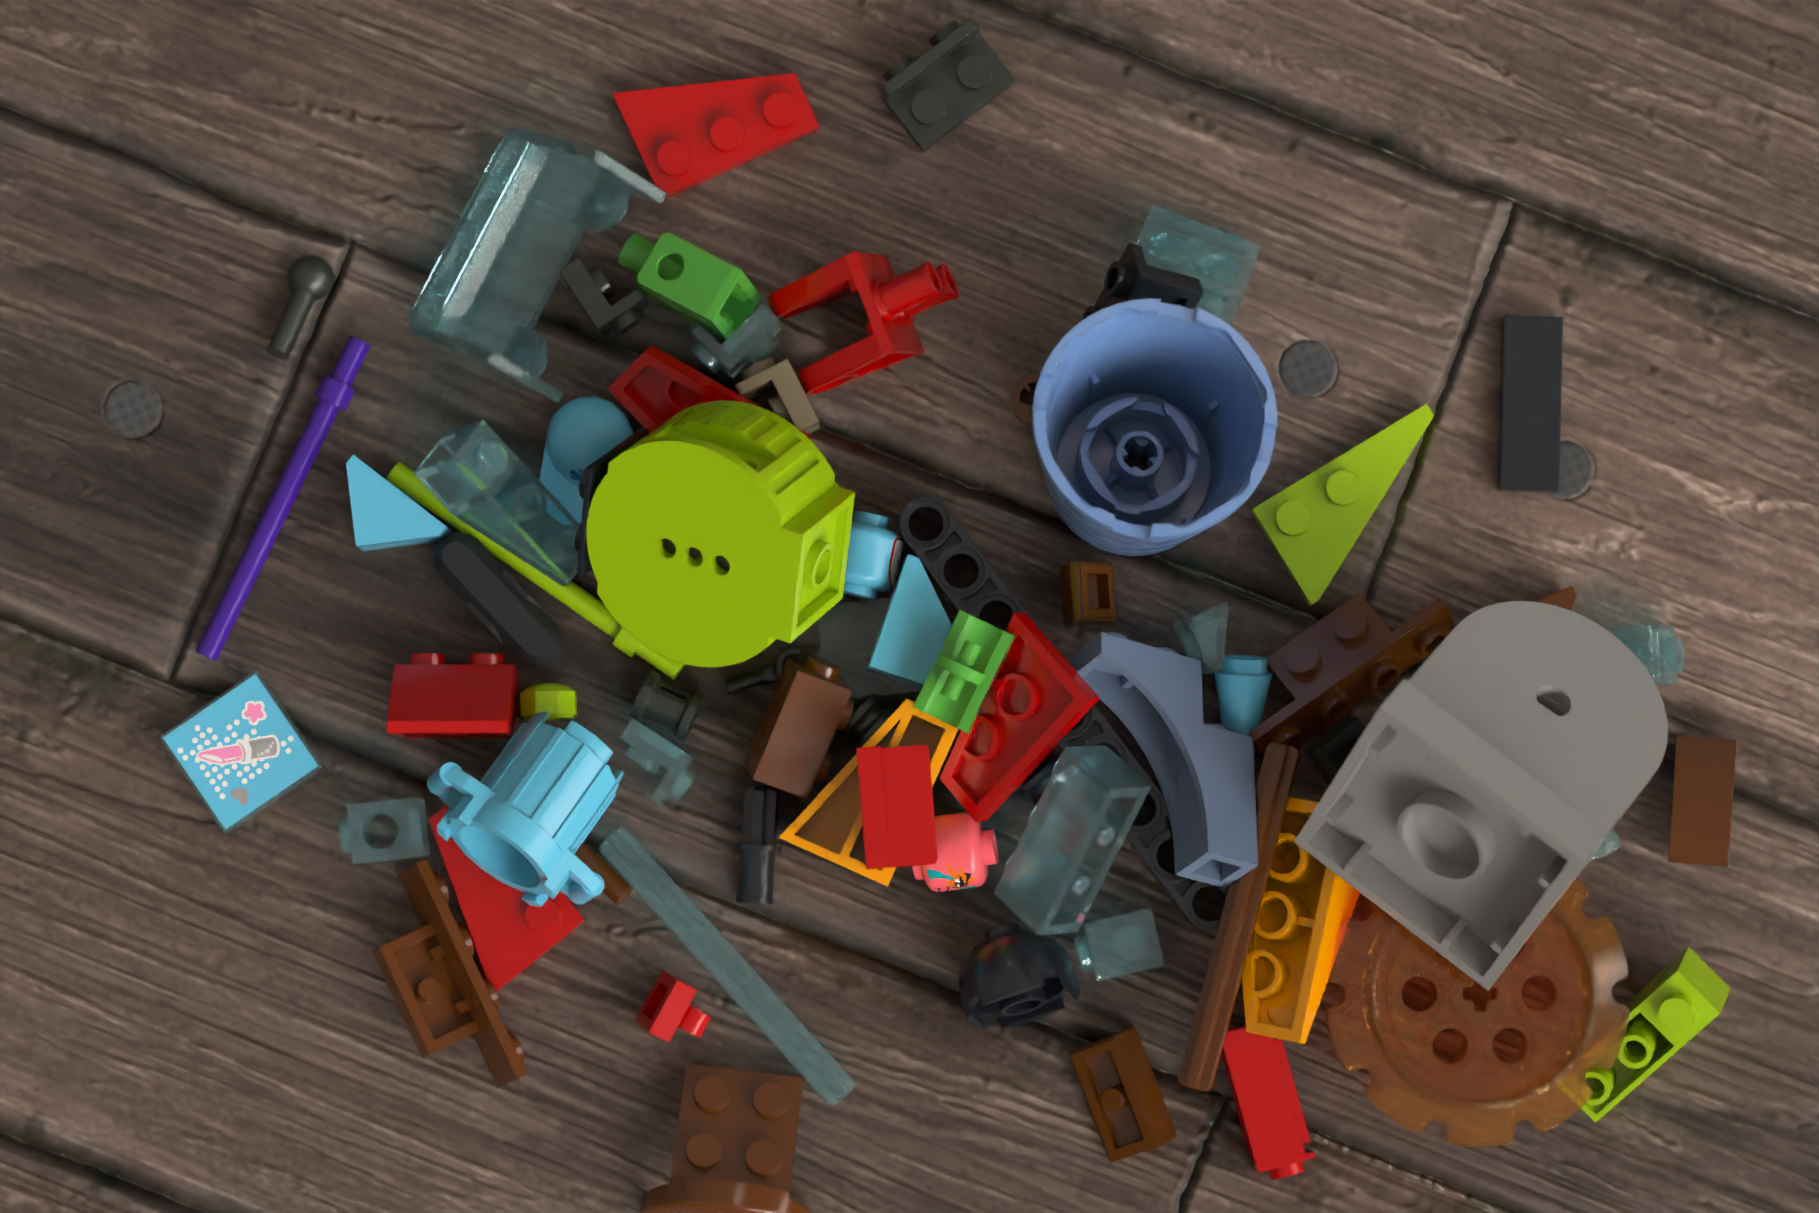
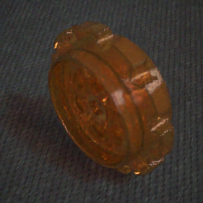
[1324,878,1629,1147]

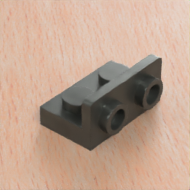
[880,18,1015,153]

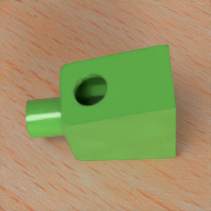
[618,231,762,346]

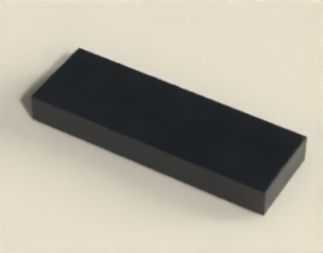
[1498,315,1563,493]

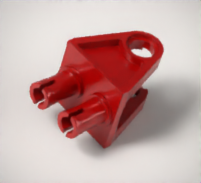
[766,251,959,396]

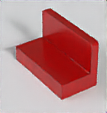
[857,745,938,870]

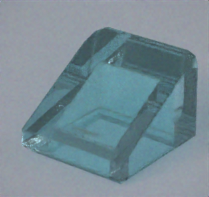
[1173,601,1228,675]

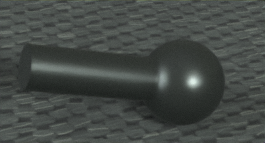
[266,255,335,360]

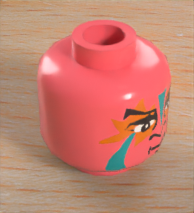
[912,812,999,892]

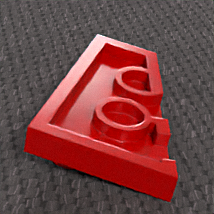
[612,73,820,201]
[607,345,812,439]
[940,612,1100,822]
[428,805,586,992]

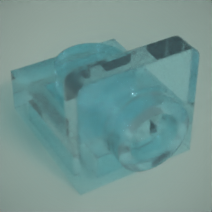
[1605,625,1684,686]
[619,718,697,807]
[1074,908,1165,982]

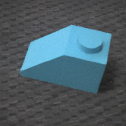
[865,554,952,689]

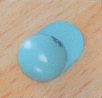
[539,396,634,527]

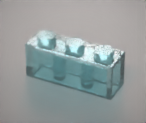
[994,745,1151,935]

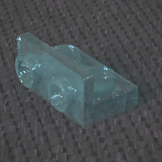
[1137,205,1261,326]

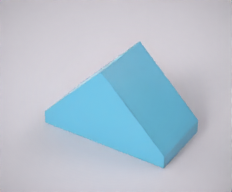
[346,455,452,551]

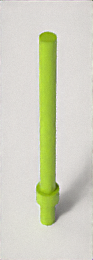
[387,462,685,680]

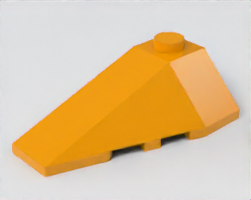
[1242,797,1360,1044]

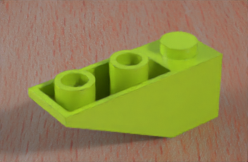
[1553,946,1731,1123]

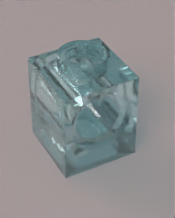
[339,797,430,865]

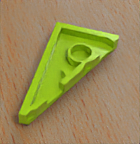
[1250,403,1434,606]

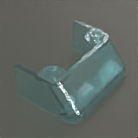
[409,128,667,403]

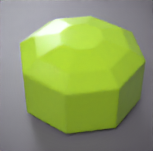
[520,683,577,721]

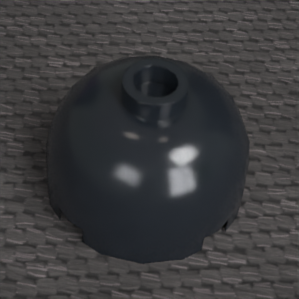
[958,923,1080,1029]

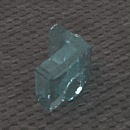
[688,304,782,378]

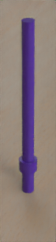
[195,335,371,661]

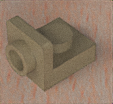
[735,357,820,434]

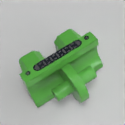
[913,610,1015,734]

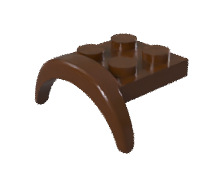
[640,1063,812,1213]

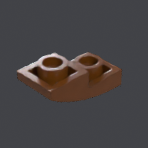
[1668,736,1736,867]

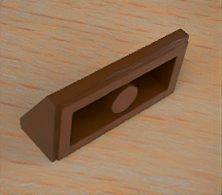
[1068,1027,1176,1163]

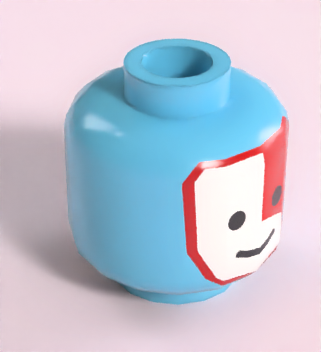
[843,511,904,600]

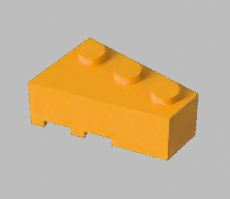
[779,699,959,887]

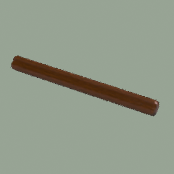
[1178,743,1301,1091]

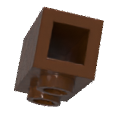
[744,655,854,799]

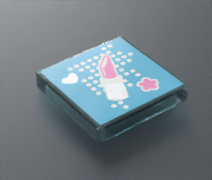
[159,670,325,834]

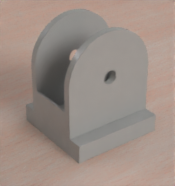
[1294,601,1668,990]

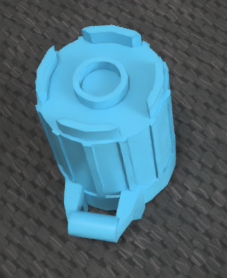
[427,712,624,907]

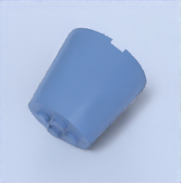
[1032,299,1278,556]

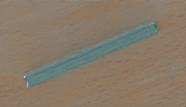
[599,827,855,1106]

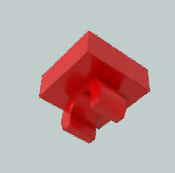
[634,969,711,1043]

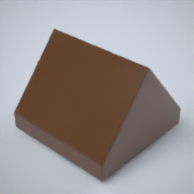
[1059,561,1117,625]

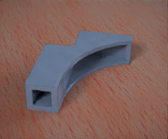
[1070,632,1258,888]

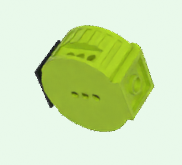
[574,400,855,667]

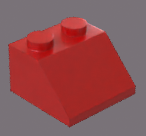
[387,653,519,738]

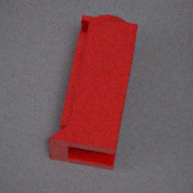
[1221,1024,1316,1180]

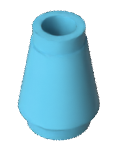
[1214,655,1273,736]

